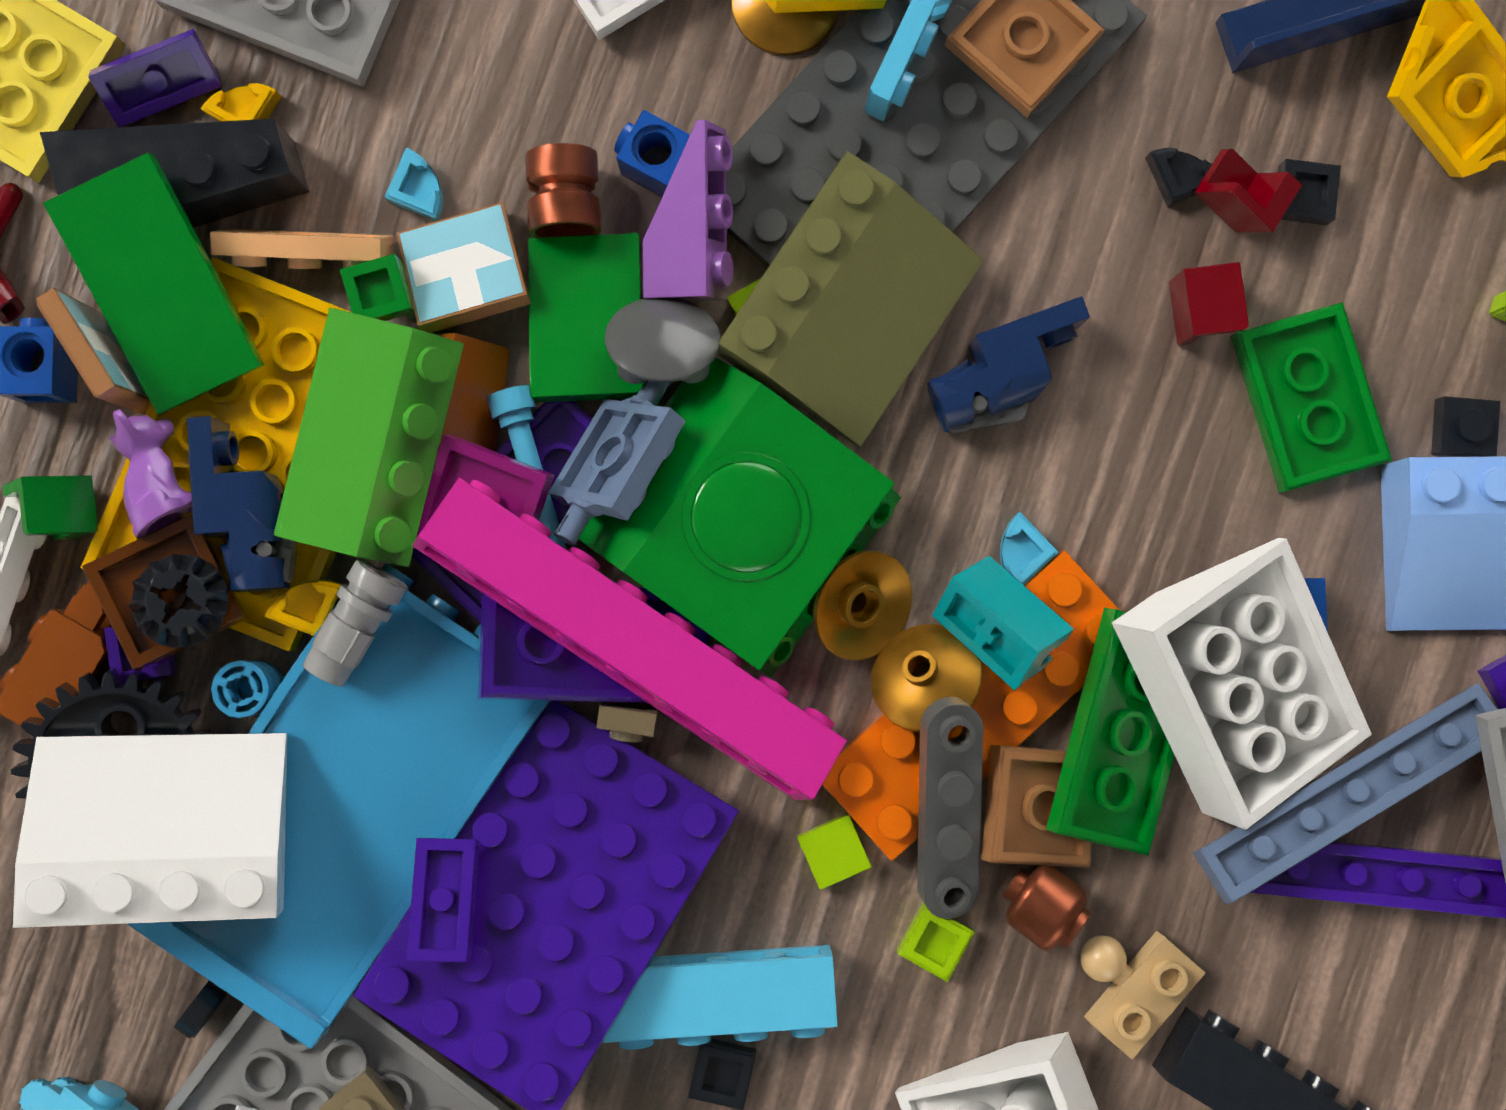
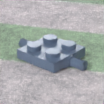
[548,380,685,547]

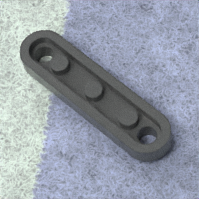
[917,697,983,919]

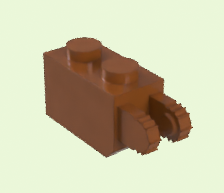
[0,581,112,726]

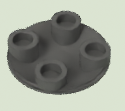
[605,298,720,384]

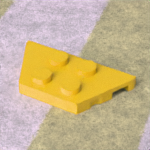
[1387,0,1506,178]

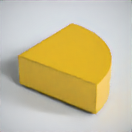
[201,83,282,122]
[264,580,342,636]

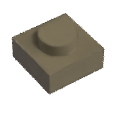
[596,702,660,742]
[319,1065,405,1110]

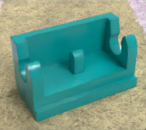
[932,556,1074,690]

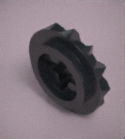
[128,553,229,648]

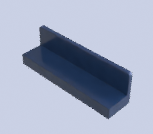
[1215,0,1425,73]

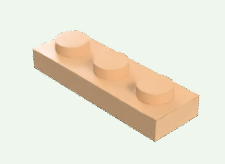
[210,229,394,269]

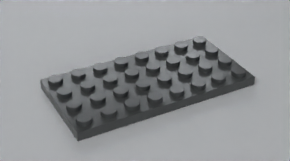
[726,0,1147,268]

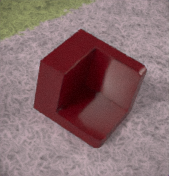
[1194,148,1302,232]
[1169,262,1249,346]

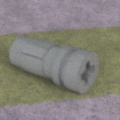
[302,559,408,687]

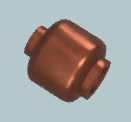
[1002,865,1092,951]

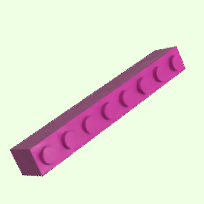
[412,477,847,800]

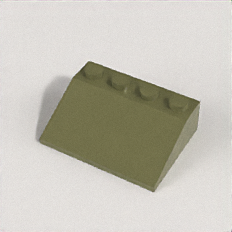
[718,151,984,448]

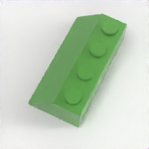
[274,308,464,567]

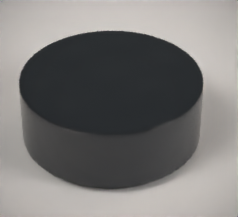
[173,980,228,1039]

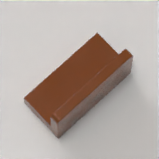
[437,333,510,452]

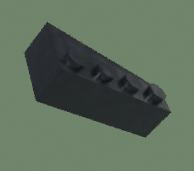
[40,119,310,228]

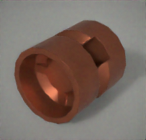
[525,143,602,238]

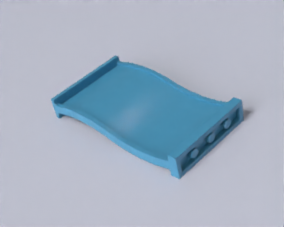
[127,563,550,1049]

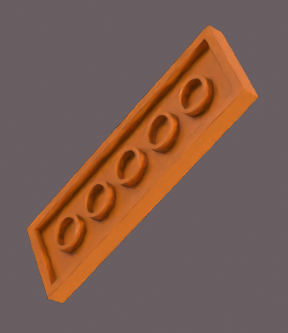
[822,550,1119,861]

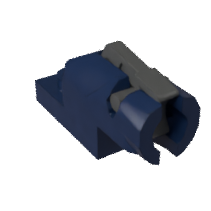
[927,296,1090,434]
[187,416,297,592]

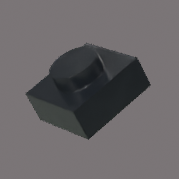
[1431,396,1500,457]

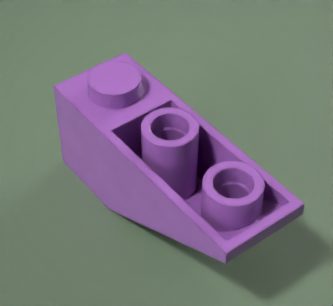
[643,120,733,301]

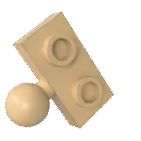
[1080,931,1206,1060]

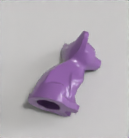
[110,409,193,539]

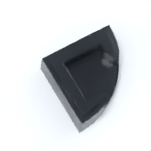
[1145,148,1212,207]

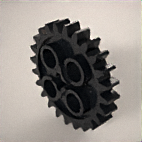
[11,668,212,799]

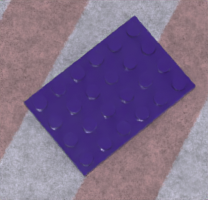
[353,701,739,1110]

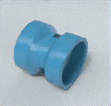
[211,660,284,718]

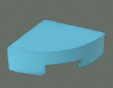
[384,147,443,222]
[1000,512,1059,585]

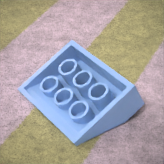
[1380,456,1506,631]

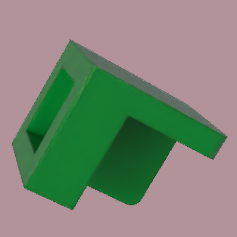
[340,254,417,323]
[2,475,98,540]

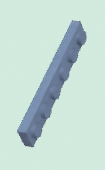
[1193,683,1498,904]

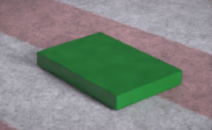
[528,233,644,403]
[1231,302,1392,493]

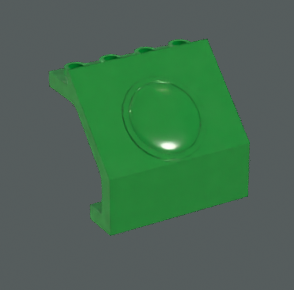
[579,357,901,678]

